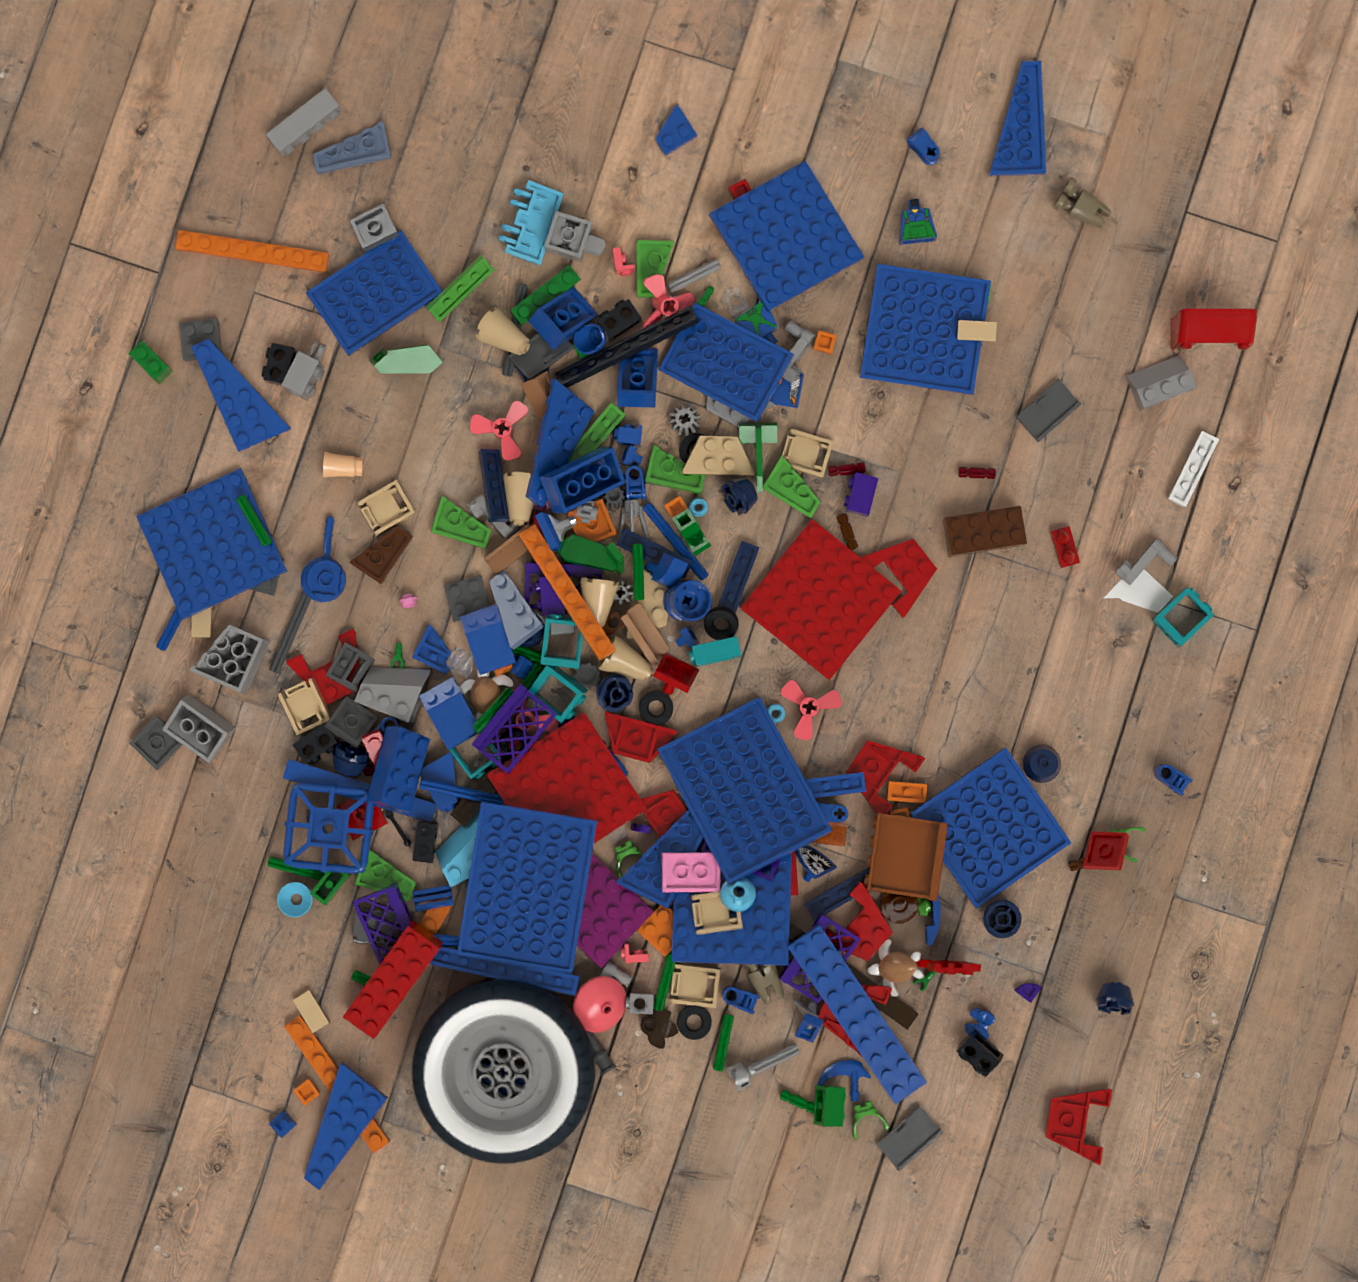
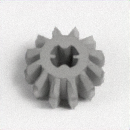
[669,403,701,436]

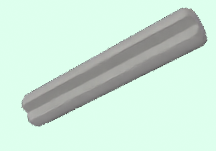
[668,259,720,293]

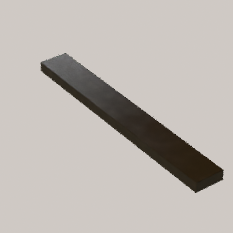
[789,924,919,1030]

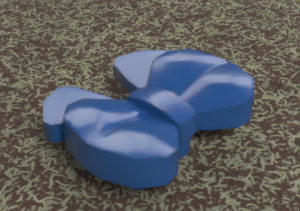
[965,1008,996,1039]

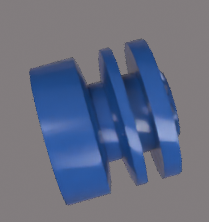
[663,580,712,621]

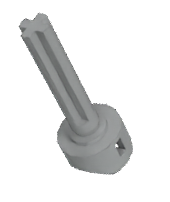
[726,1044,800,1091]

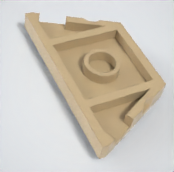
[681,436,755,476]
[627,569,668,639]

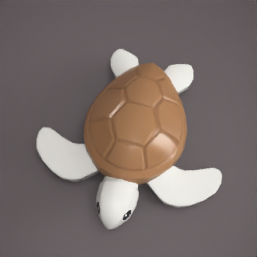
[461,670,514,720]
[867,939,924,997]

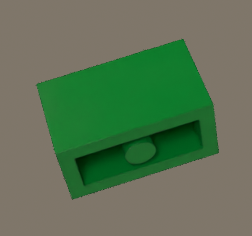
[128,341,173,384]
[310,863,352,906]
[813,1085,846,1127]

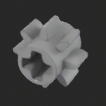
[577,500,599,524]
[614,581,634,605]

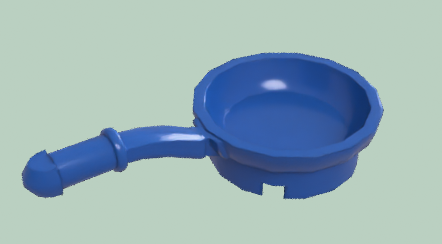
[301,516,346,603]

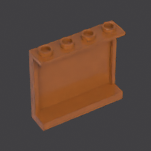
[864,813,948,901]

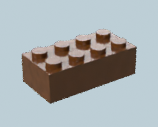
[943,506,1027,557]

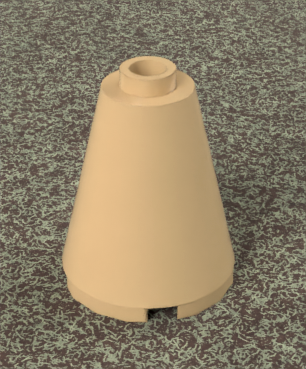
[475,307,530,355]
[503,472,534,526]
[580,578,619,627]
[597,635,653,681]

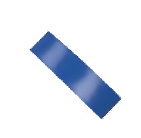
[925,893,941,946]

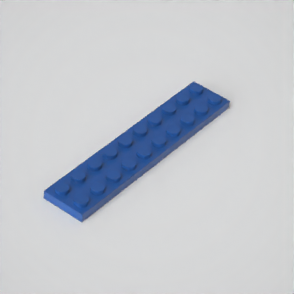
[787,924,927,1104]

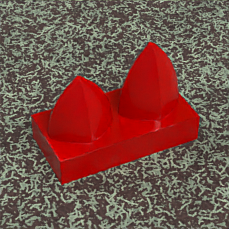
[1050,526,1080,568]

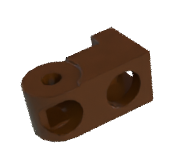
[602,610,626,637]

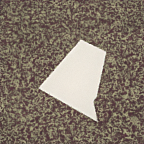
[1104,569,1173,613]

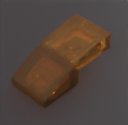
[811,825,847,847]

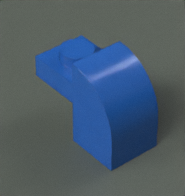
[644,552,688,587]

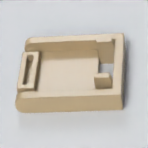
[782,429,834,479]
[357,480,416,536]
[278,678,331,736]
[691,889,743,935]
[670,964,720,1008]

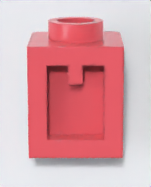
[613,247,635,276]
[621,943,649,963]

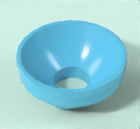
[720,877,756,912]
[277,882,313,917]

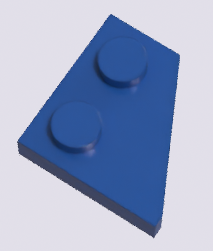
[655,105,697,156]
[412,625,455,675]

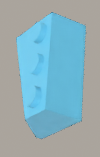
[435,811,480,887]

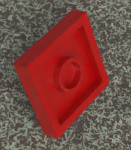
[653,653,699,695]
[336,799,388,841]
[1083,831,1129,871]

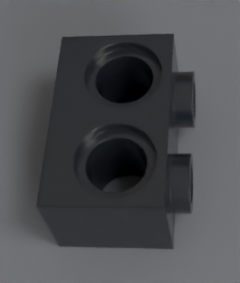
[597,299,642,342]
[262,343,297,386]
[293,723,340,765]
[412,822,438,863]
[956,1029,1004,1077]

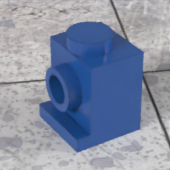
[614,424,642,447]

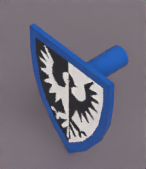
[796,845,837,882]

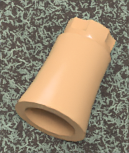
[323,452,363,478]

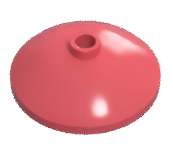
[573,976,627,1033]

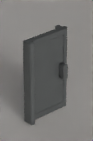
[508,333,574,381]
[1016,379,1081,442]
[353,908,414,946]
[876,1106,943,1171]

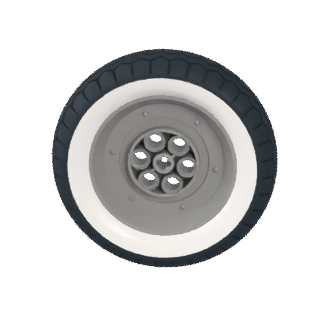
[412,980,595,1164]

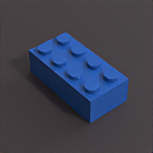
[540,447,626,513]
[366,726,430,813]

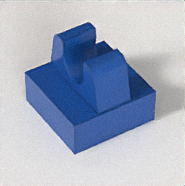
[619,445,643,467]
[675,626,699,648]
[510,655,534,680]
[269,1110,297,1138]

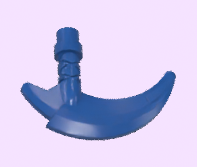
[817,1060,871,1101]

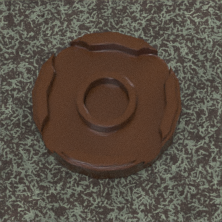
[880,892,919,924]

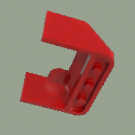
[1171,308,1257,350]

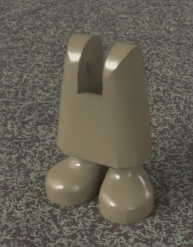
[1053,177,1111,228]
[742,964,784,1005]

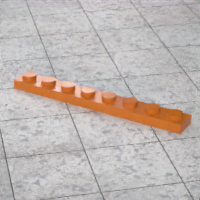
[175,230,329,273]
[518,524,616,661]
[284,1015,390,1153]

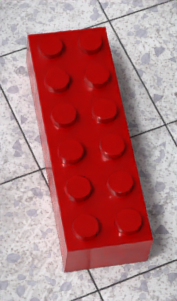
[343,920,444,1039]

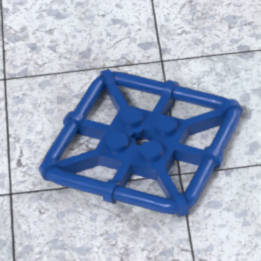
[283,783,374,874]

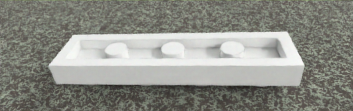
[1167,431,1219,508]

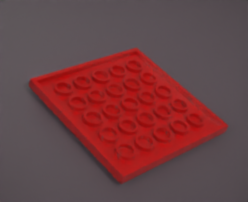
[740,519,901,680]
[487,712,647,843]

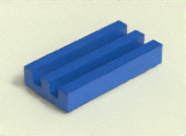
[413,885,454,912]

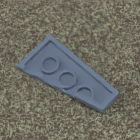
[313,121,391,175]
[489,570,544,650]

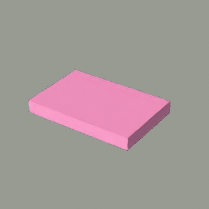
[662,853,721,892]

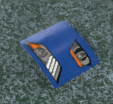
[770,373,804,408]

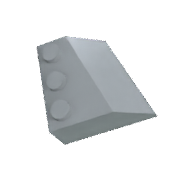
[189,625,270,695]
[354,667,431,723]

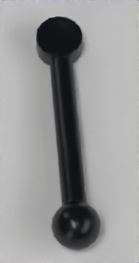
[386,811,411,846]

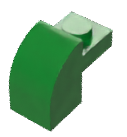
[672,509,711,556]

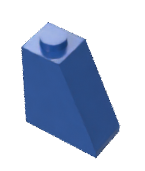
[420,752,459,813]

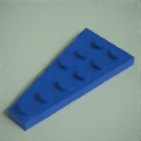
[989,61,1046,176]
[191,339,291,452]
[526,379,594,507]
[616,809,703,909]
[304,1062,388,1190]

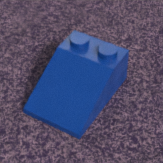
[528,287,598,350]
[617,348,658,408]
[460,604,516,675]
[419,677,478,750]

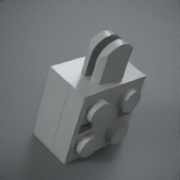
[544,211,606,263]
[281,341,327,401]

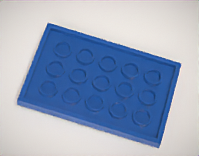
[306,230,442,356]
[658,302,794,422]

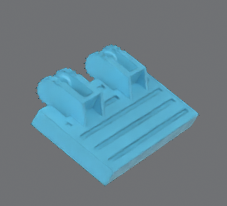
[498,180,564,266]

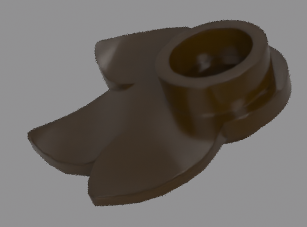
[640,1009,678,1049]

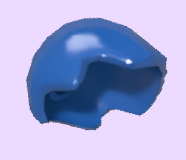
[573,324,606,354]

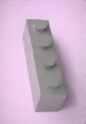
[266,88,342,157]

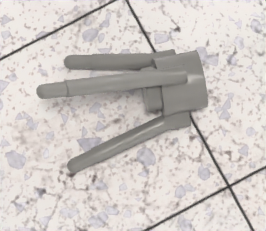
[617,500,650,540]

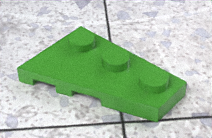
[636,240,674,298]
[645,445,705,495]
[763,455,821,518]
[431,496,492,549]
[355,849,416,901]

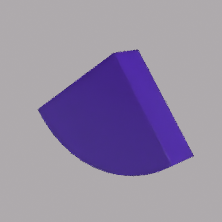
[630,823,650,833]
[1014,983,1042,1003]

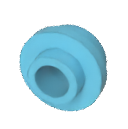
[689,498,708,517]
[767,704,785,723]

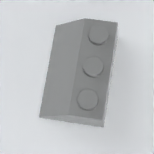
[1126,355,1197,411]
[162,694,236,763]

